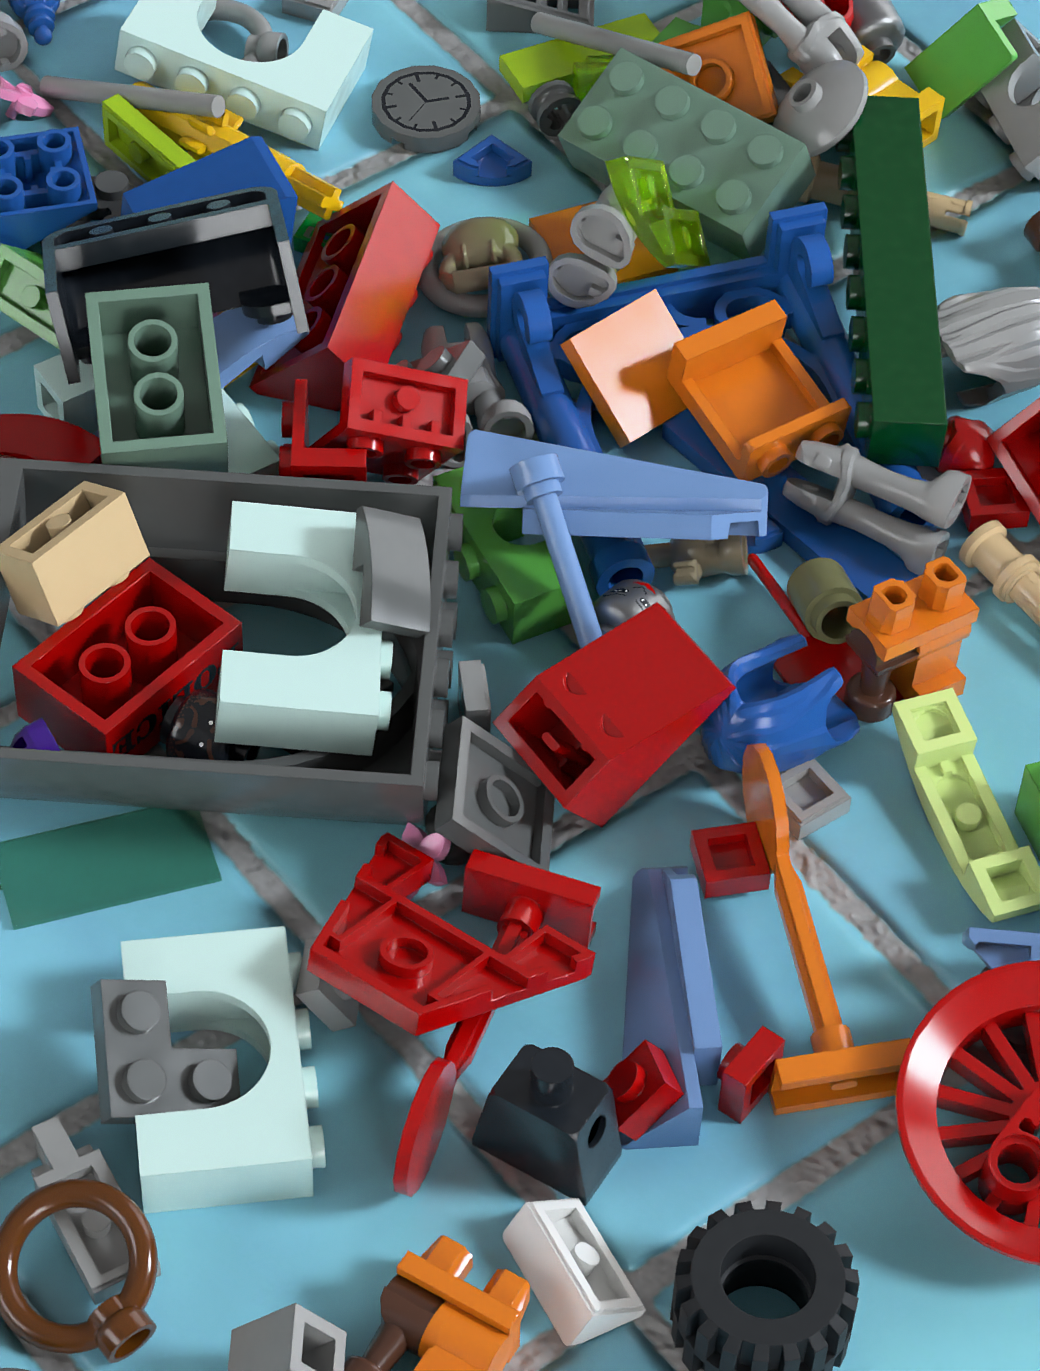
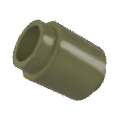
[787,557,863,644]

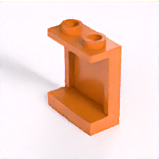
[666,299,852,481]

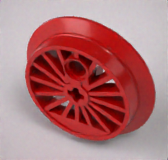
[895,960,1040,1266]

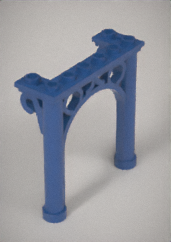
[486,202,934,596]

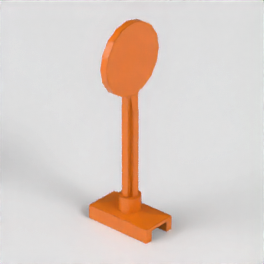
[742,743,911,1116]

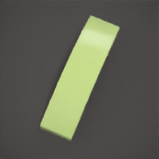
[892,688,1040,923]

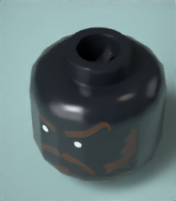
[160,688,261,761]

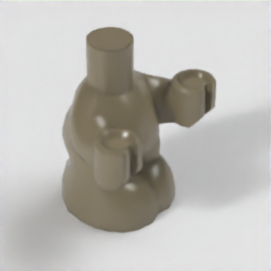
[644,535,749,586]

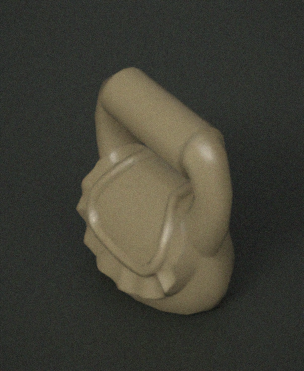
[438,216,523,294]

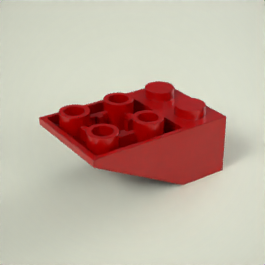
[492,602,736,828]

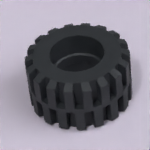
[670,1200,860,1371]

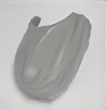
[937,286,1040,407]

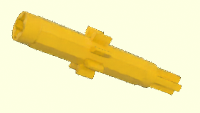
[132,81,344,220]

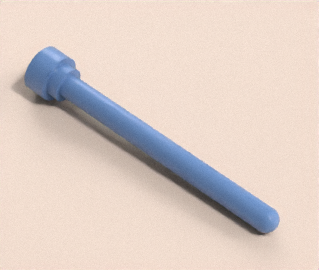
[509,453,602,649]

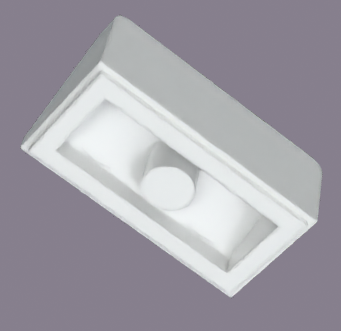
[503,1198,646,1346]

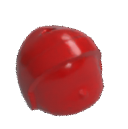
[935,415,996,474]

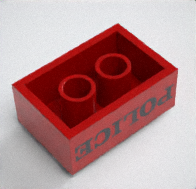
[12,557,243,755]

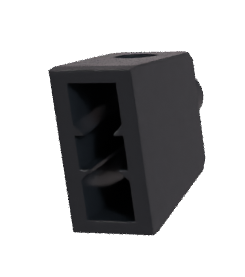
[472,1044,622,1206]

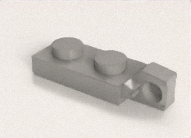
[31,1116,161,1305]

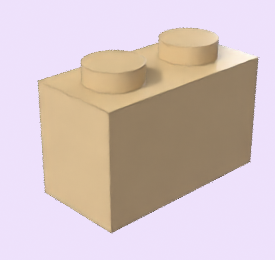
[0,481,150,627]

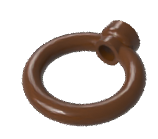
[0,1179,158,1363]

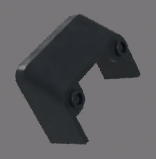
[42,187,309,385]

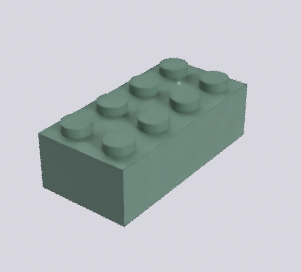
[558,47,816,259]

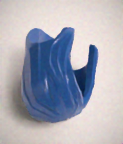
[699,634,860,774]

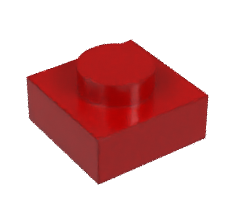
[961,467,1031,532]
[690,821,771,899]
[717,1025,785,1124]
[603,1039,684,1141]

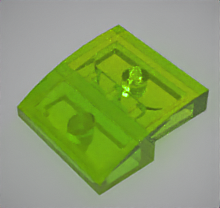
[605,155,711,269]

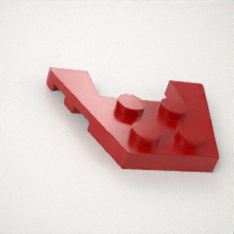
[307,832,596,1036]

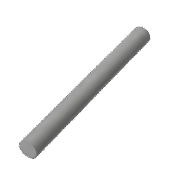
[531,12,702,76]
[40,75,226,118]

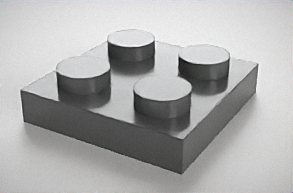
[434,715,555,871]

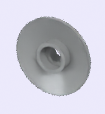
[773,60,869,158]

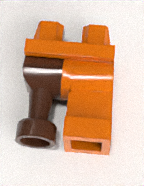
[843,556,980,723]
[344,1235,530,1371]

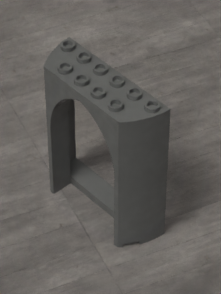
[0,457,464,826]

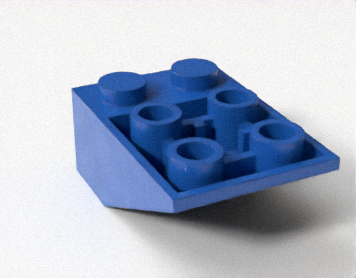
[0,126,98,249]

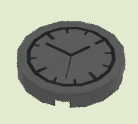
[372,65,481,153]

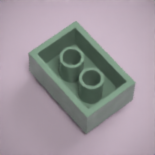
[85,283,228,472]

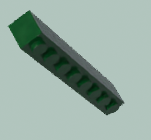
[835,96,948,467]

